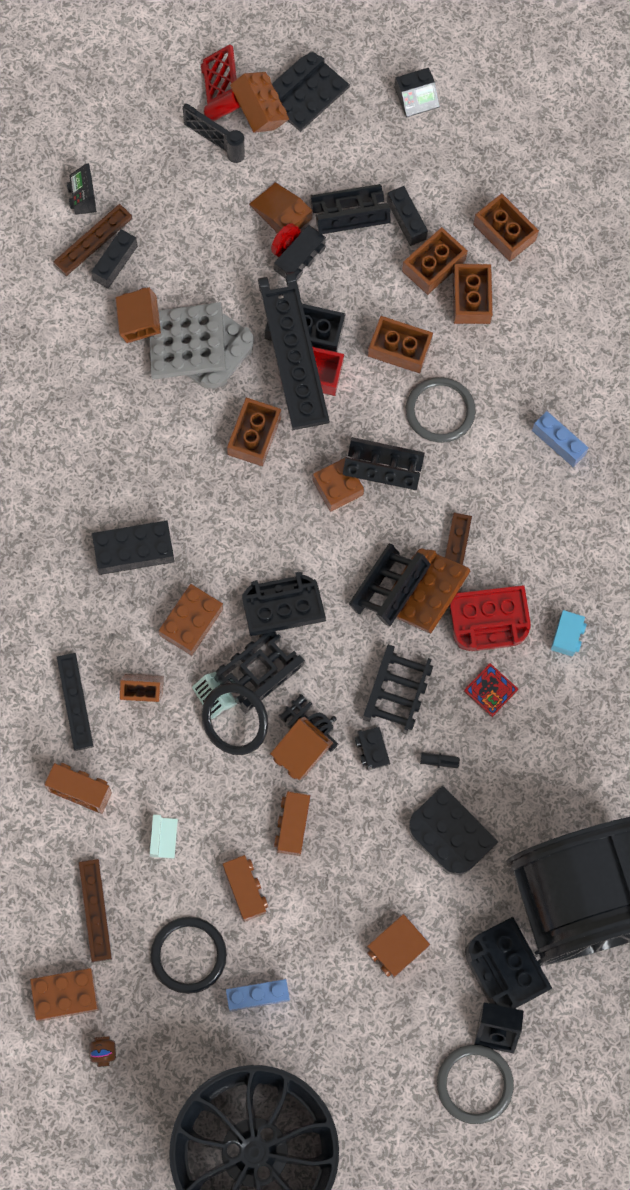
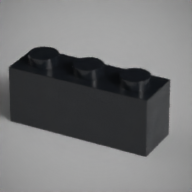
[387,186,428,246]
[274,225,326,280]
[91,229,138,289]

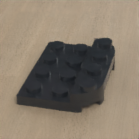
[272,52,350,132]
[242,572,326,636]
[409,785,498,875]
[465,917,553,1009]

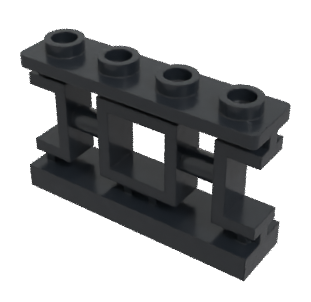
[310,184,391,235]
[215,631,305,714]

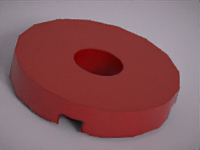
[271,223,301,258]

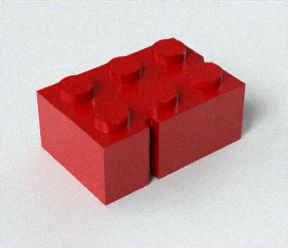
[281,347,344,396]

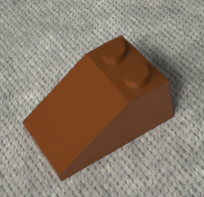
[249,182,312,234]

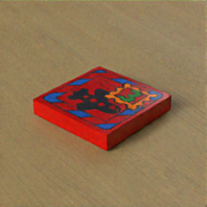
[464,663,519,717]

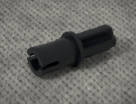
[420,752,460,769]

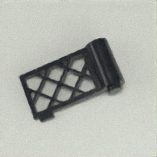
[182,103,245,163]

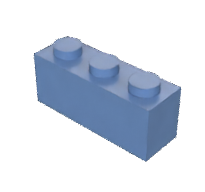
[532,411,589,467]
[226,979,290,1012]

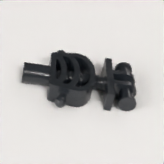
[278,694,339,752]

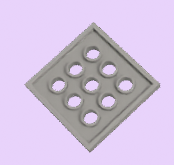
[150,302,226,380]

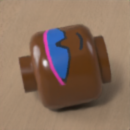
[89,1036,116,1067]

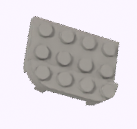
[183,313,253,389]

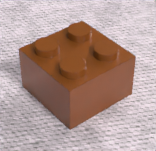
[312,457,364,512]

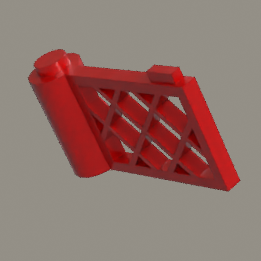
[201,44,241,121]

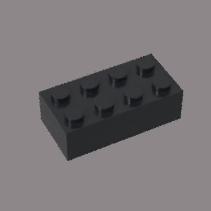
[265,298,346,352]
[92,520,175,575]

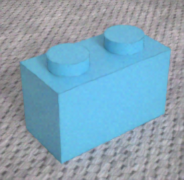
[551,610,587,657]

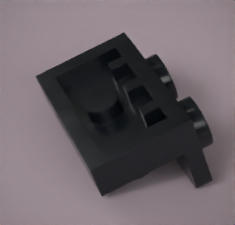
[354,727,391,771]

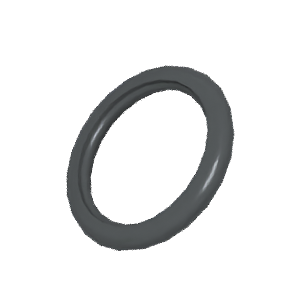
[405,377,476,443]
[437,1045,514,1124]

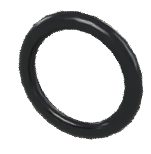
[202,683,268,755]
[150,917,227,994]

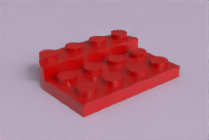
[449,585,531,651]

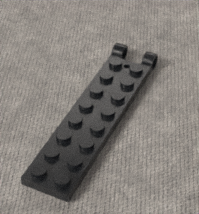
[258,272,330,431]

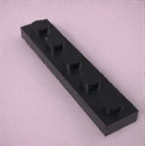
[56,653,94,751]

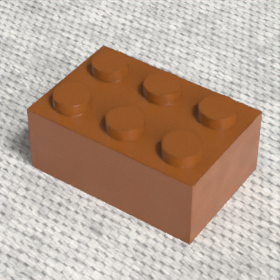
[230,72,289,133]
[473,193,539,262]
[402,227,468,295]
[453,264,493,324]
[368,316,433,374]
[227,397,282,467]
[159,584,223,656]
[44,763,112,814]
[30,968,99,1022]

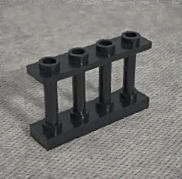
[343,437,425,490]
[349,543,431,626]
[363,644,434,734]

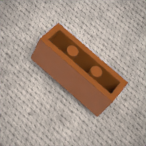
[274,791,311,856]
[222,855,268,922]

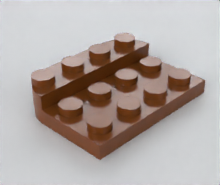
[391,548,471,634]

